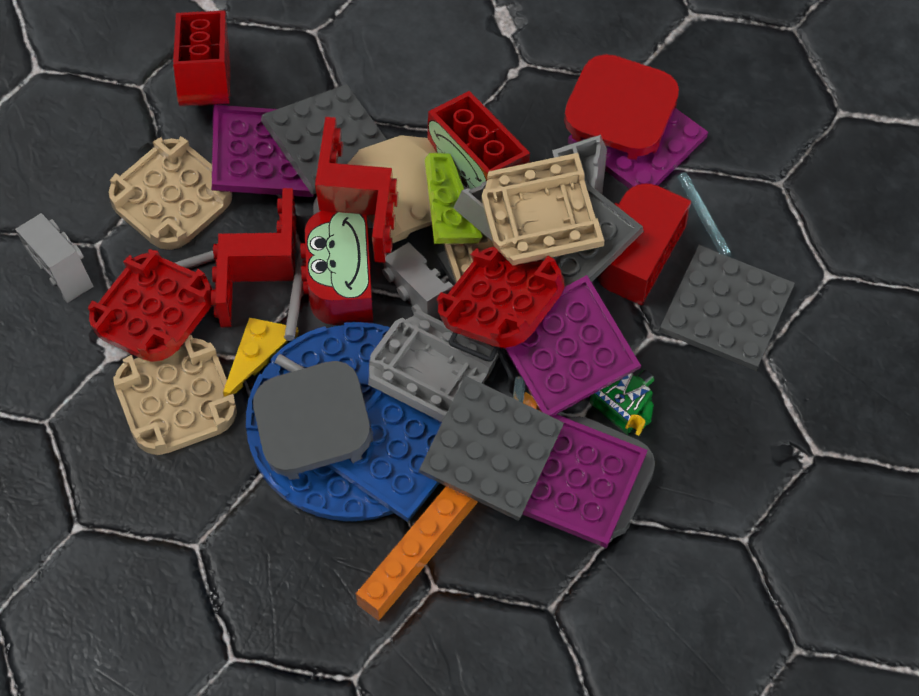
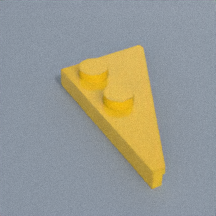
[223,318,298,397]

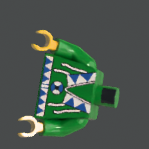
[590,369,654,436]

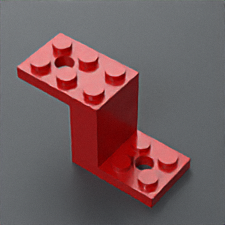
[315,117,399,263]
[211,188,296,327]

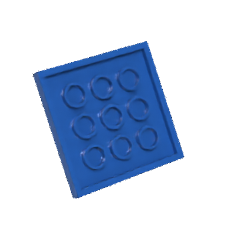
[326,390,442,522]

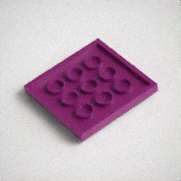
[211,105,314,197]
[568,108,708,189]
[505,275,641,417]
[522,414,648,548]

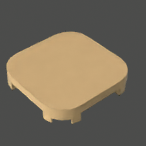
[109,136,232,250]
[113,335,237,455]

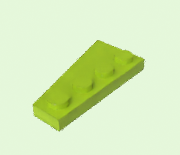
[425,153,483,244]

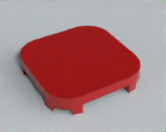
[564,54,679,160]
[437,247,565,348]
[88,249,213,362]

